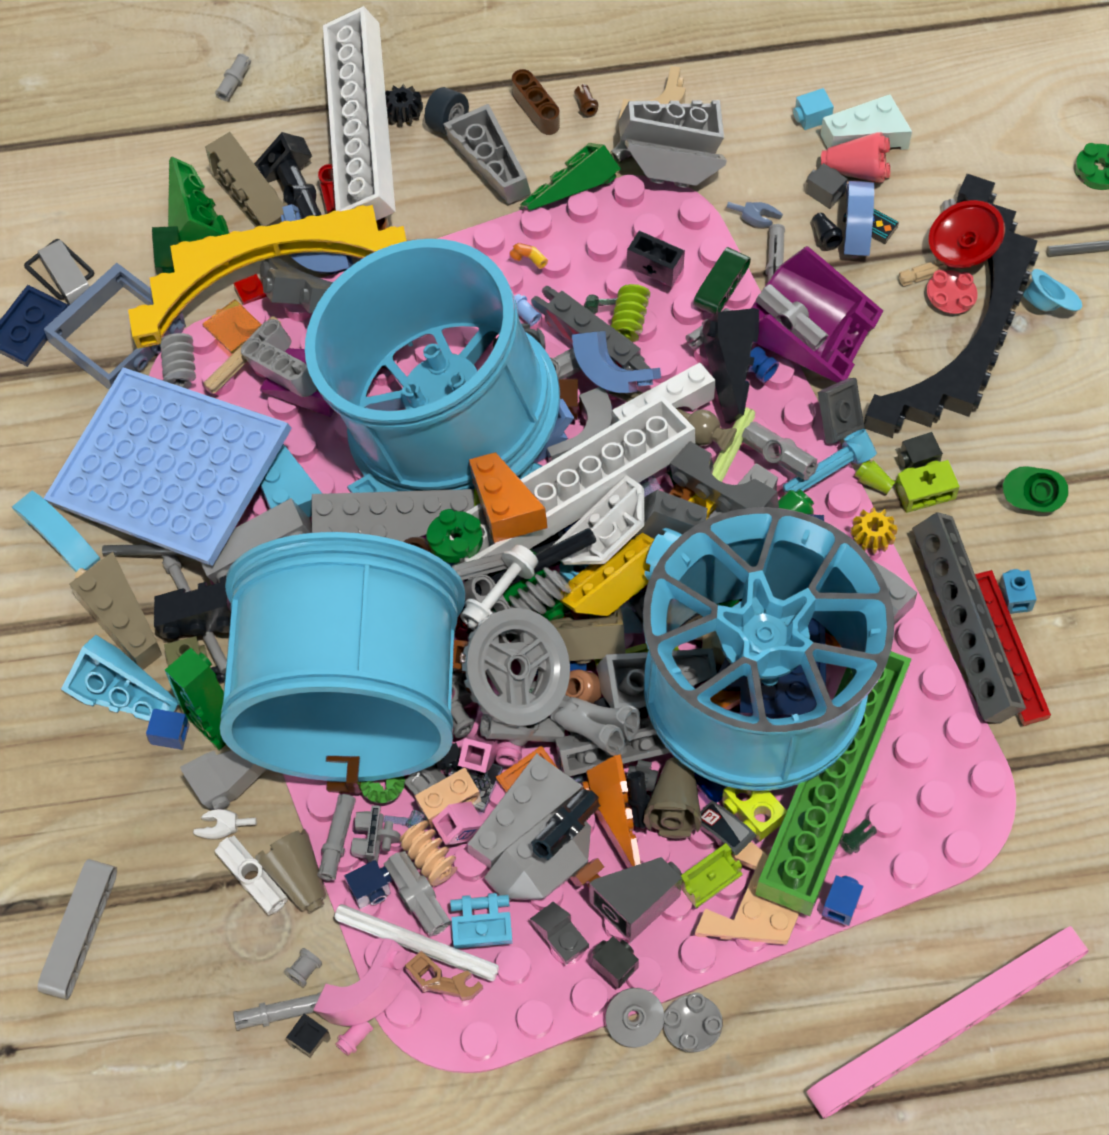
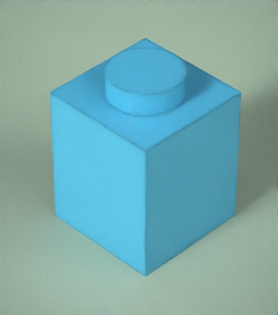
[793,88,834,130]

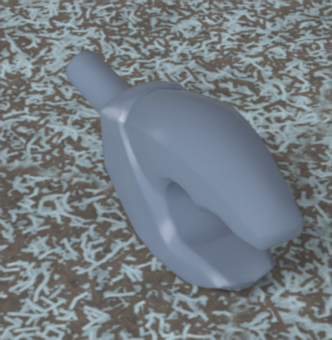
[726,202,783,228]

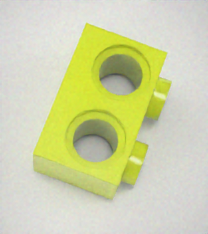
[722,787,787,842]

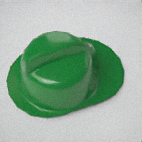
[1003,466,1069,512]

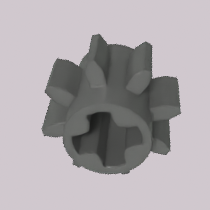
[626,760,658,792]

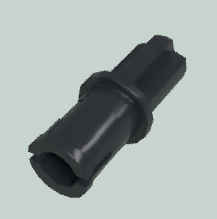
[627,771,650,829]

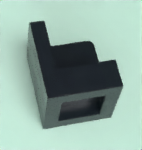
[286,1013,331,1057]

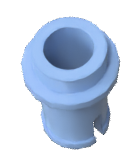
[514,294,541,326]

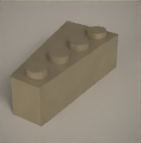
[205,132,288,227]

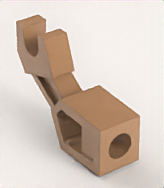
[405,951,483,1001]

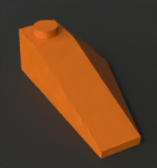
[582,754,641,868]

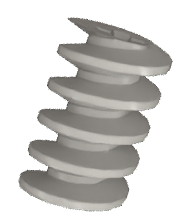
[160,333,196,389]
[509,567,572,614]

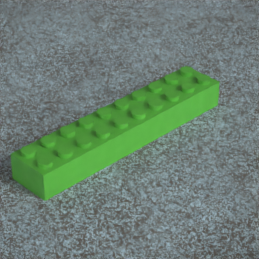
[755,651,912,916]

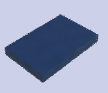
[0,284,69,367]

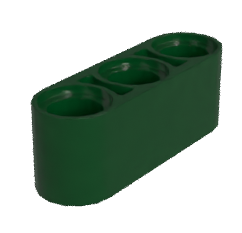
[693,247,751,315]

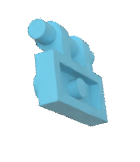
[450,893,513,949]

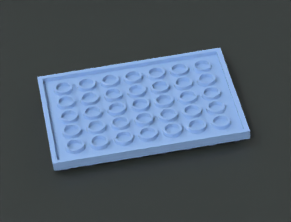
[43,367,292,566]

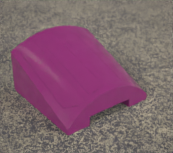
[752,246,884,383]

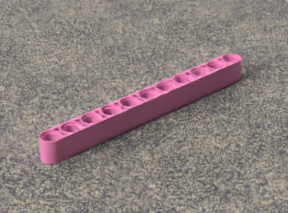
[806,926,1089,1119]

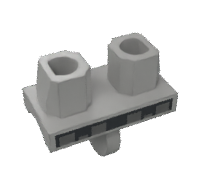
[351,806,400,863]

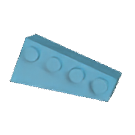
[259,444,323,517]

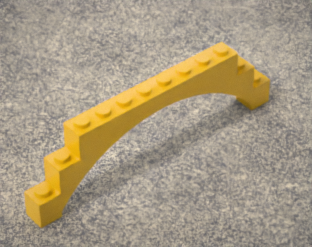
[128,205,407,349]

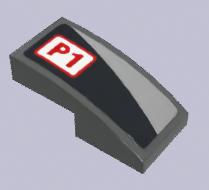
[700,801,756,856]

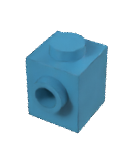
[999,569,1037,614]

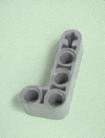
[241,319,317,397]

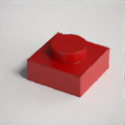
[233,274,267,305]

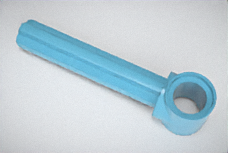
[783,429,877,493]

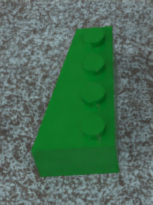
[165,647,226,751]

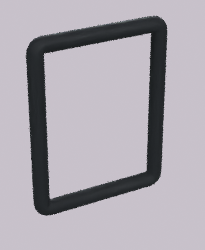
[24,239,95,300]

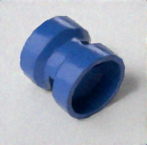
[748,346,779,383]

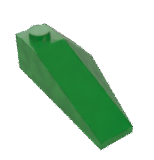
[520,143,621,210]
[168,157,229,242]

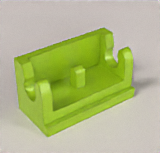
[681,843,743,909]

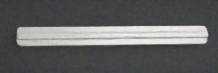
[334,904,499,981]

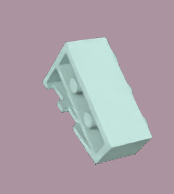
[820,94,912,150]

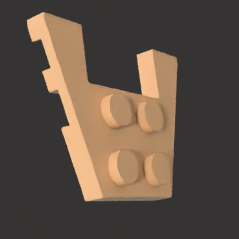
[695,842,800,945]

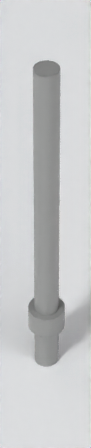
[161,555,227,674]

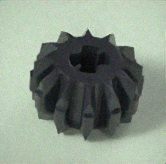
[385,84,423,126]

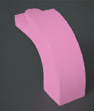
[458,677,499,773]
[313,938,409,1026]

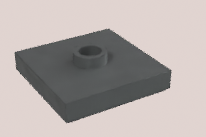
[818,378,865,444]

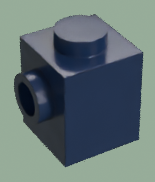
[344,859,392,909]

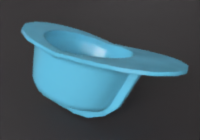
[1023,269,1082,311]

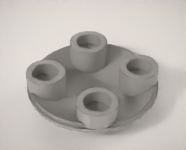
[663,993,723,1052]

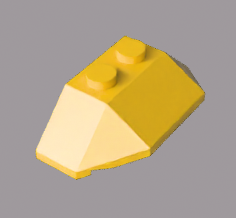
[560,533,654,616]

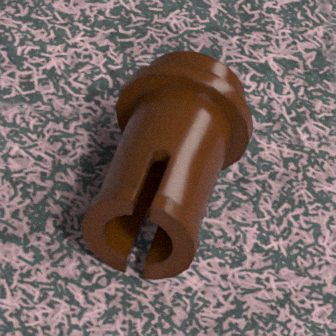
[574,84,599,116]

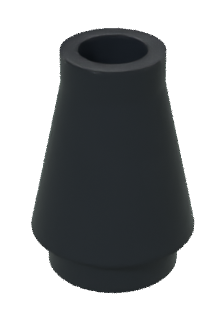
[812,212,843,249]

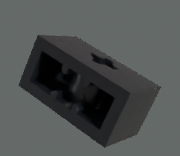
[627,230,685,286]

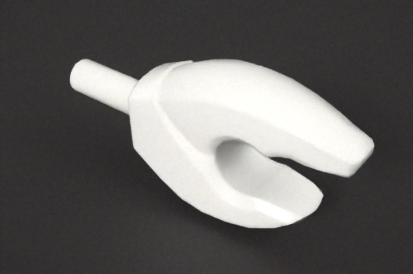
[193,809,257,839]

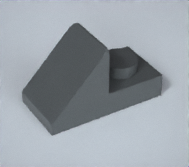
[530,902,589,965]

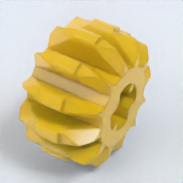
[850,507,898,554]

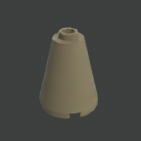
[643,757,702,839]
[255,829,327,913]

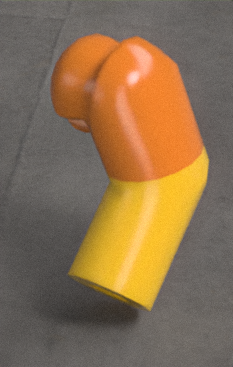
[509,243,548,269]

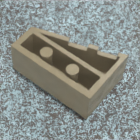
[549,608,625,664]

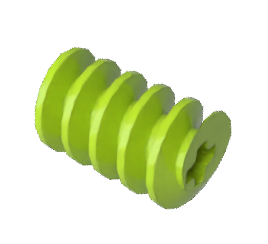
[610,284,651,342]

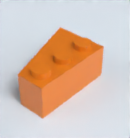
[469,452,548,543]

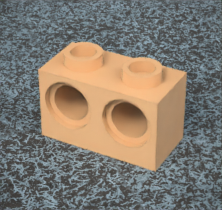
[415,768,481,829]

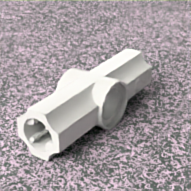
[215,835,288,915]

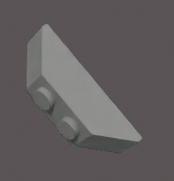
[625,139,727,188]
[484,811,591,900]

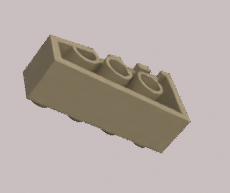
[69,552,162,670]

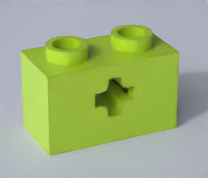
[895,460,960,513]

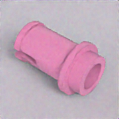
[336,1022,373,1056]

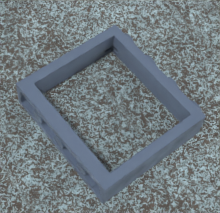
[44,263,186,389]

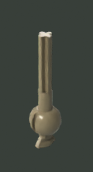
[608,390,737,453]

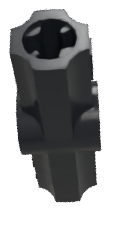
[276,160,322,219]
[531,788,601,860]

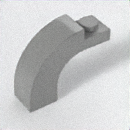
[547,387,612,463]

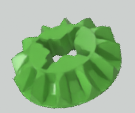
[360,776,405,803]

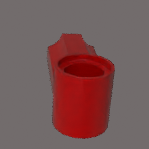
[318,164,336,214]

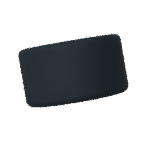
[424,87,469,135]

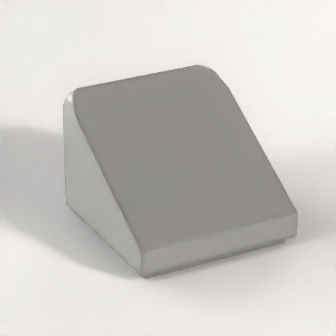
[405,764,446,795]

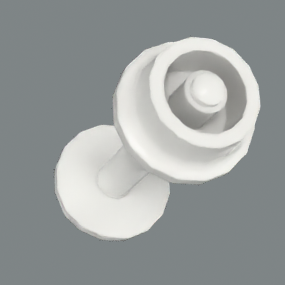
[460,545,538,631]

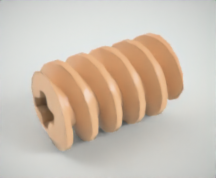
[399,820,457,886]

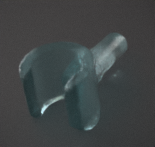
[384,810,426,828]

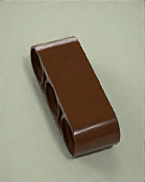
[512,69,560,135]

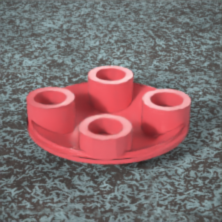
[927,270,978,314]

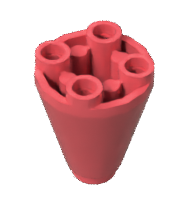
[821,132,891,183]

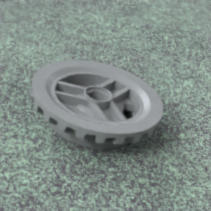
[462,608,570,726]

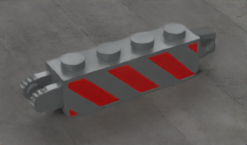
[531,286,651,371]

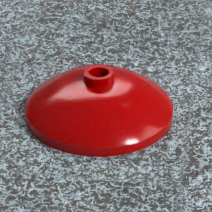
[929,200,1005,268]

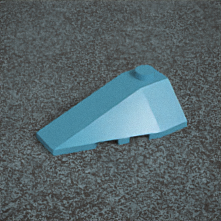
[61,635,178,721]

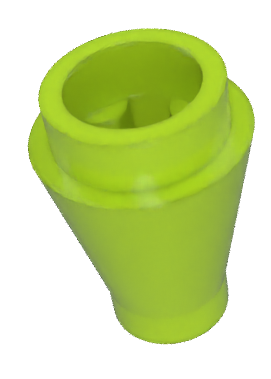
[854,460,895,495]

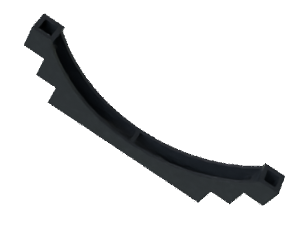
[864,174,1039,438]

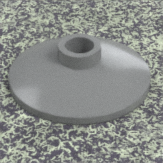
[605,988,664,1047]

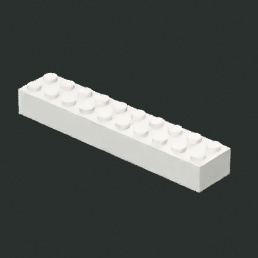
[323,6,396,220]
[450,395,695,580]

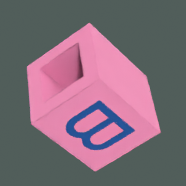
[432,802,484,845]

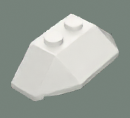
[552,475,644,565]

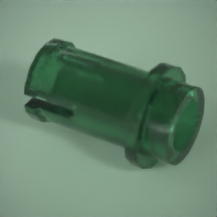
[840,819,877,854]

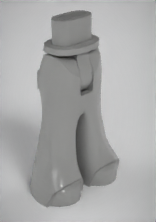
[550,695,640,756]

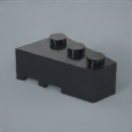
[154,576,231,639]

